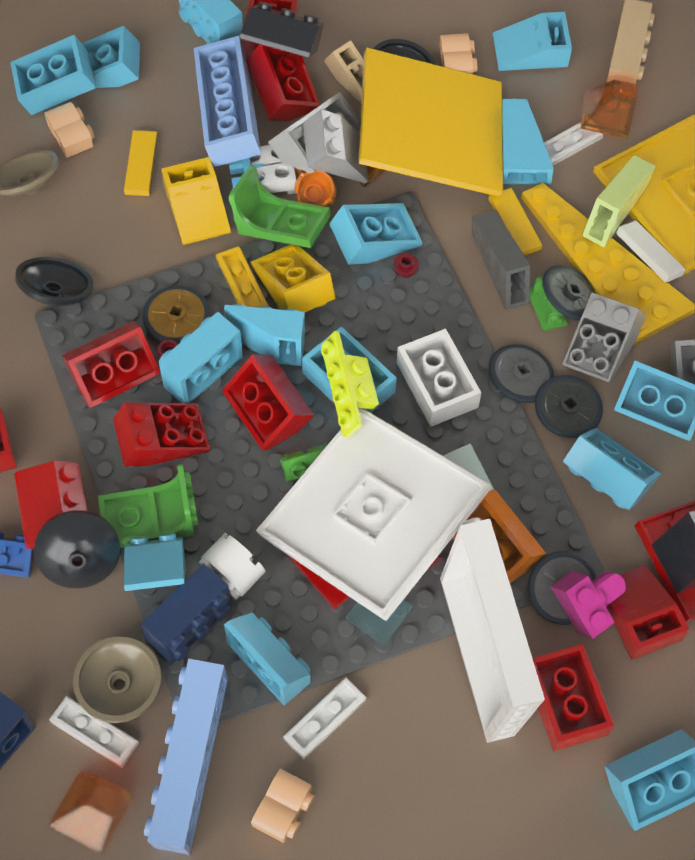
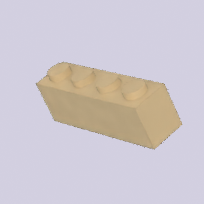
[606,0,655,89]

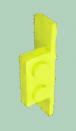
[321,331,379,438]

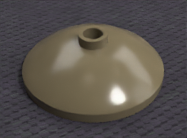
[0,150,59,196]
[73,636,162,723]

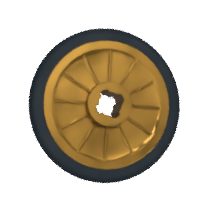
[143,286,211,344]

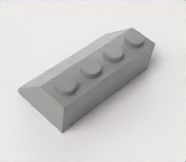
[268,92,361,173]

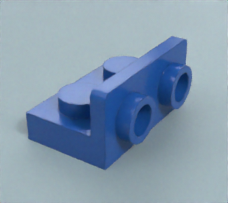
[0,532,34,578]

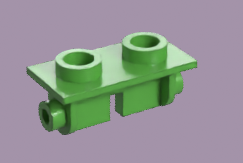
[530,277,568,332]
[279,443,327,482]

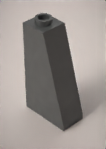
[472,210,530,310]

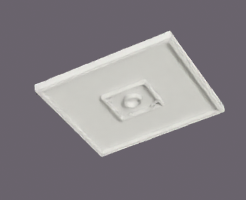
[256,408,491,621]

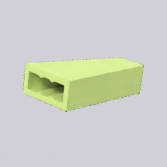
[582,155,656,247]

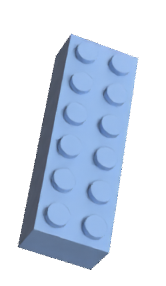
[193,36,261,167]
[144,659,228,855]

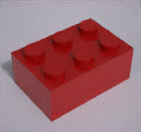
[532,644,614,752]

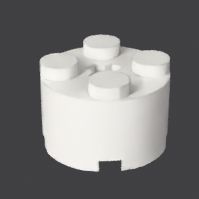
[199,533,266,600]

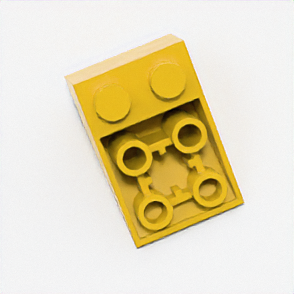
[161,157,231,245]

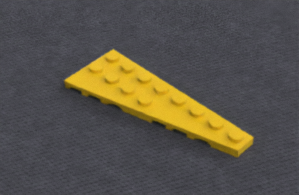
[521,183,695,345]

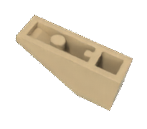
[324,40,364,104]

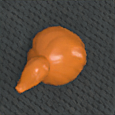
[294,167,337,207]

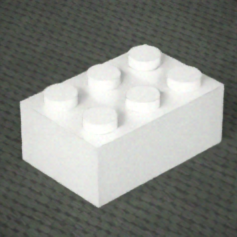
[396,329,481,427]

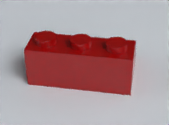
[246,44,321,121]
[61,321,161,408]
[222,355,314,451]
[14,461,87,549]

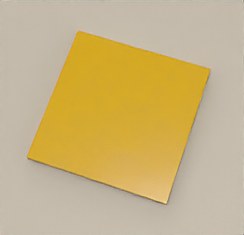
[359,48,503,197]
[593,114,695,275]

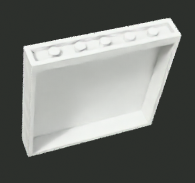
[440,518,545,743]

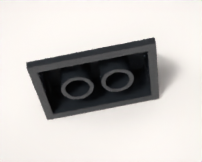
[239,2,324,58]

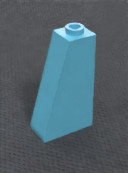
[502,98,553,185]

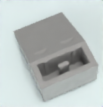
[562,293,646,383]

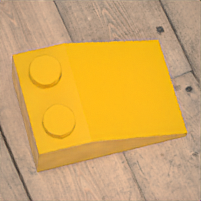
[251,244,336,312]

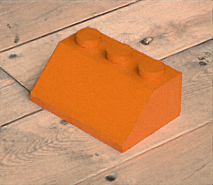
[452,490,547,583]

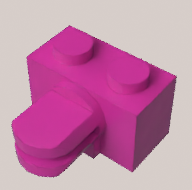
[551,571,626,639]

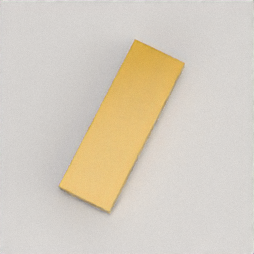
[124,130,158,196]
[488,188,542,256]
[216,246,268,308]

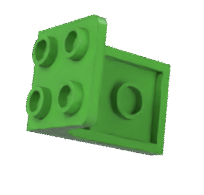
[229,166,331,248]
[98,464,198,548]

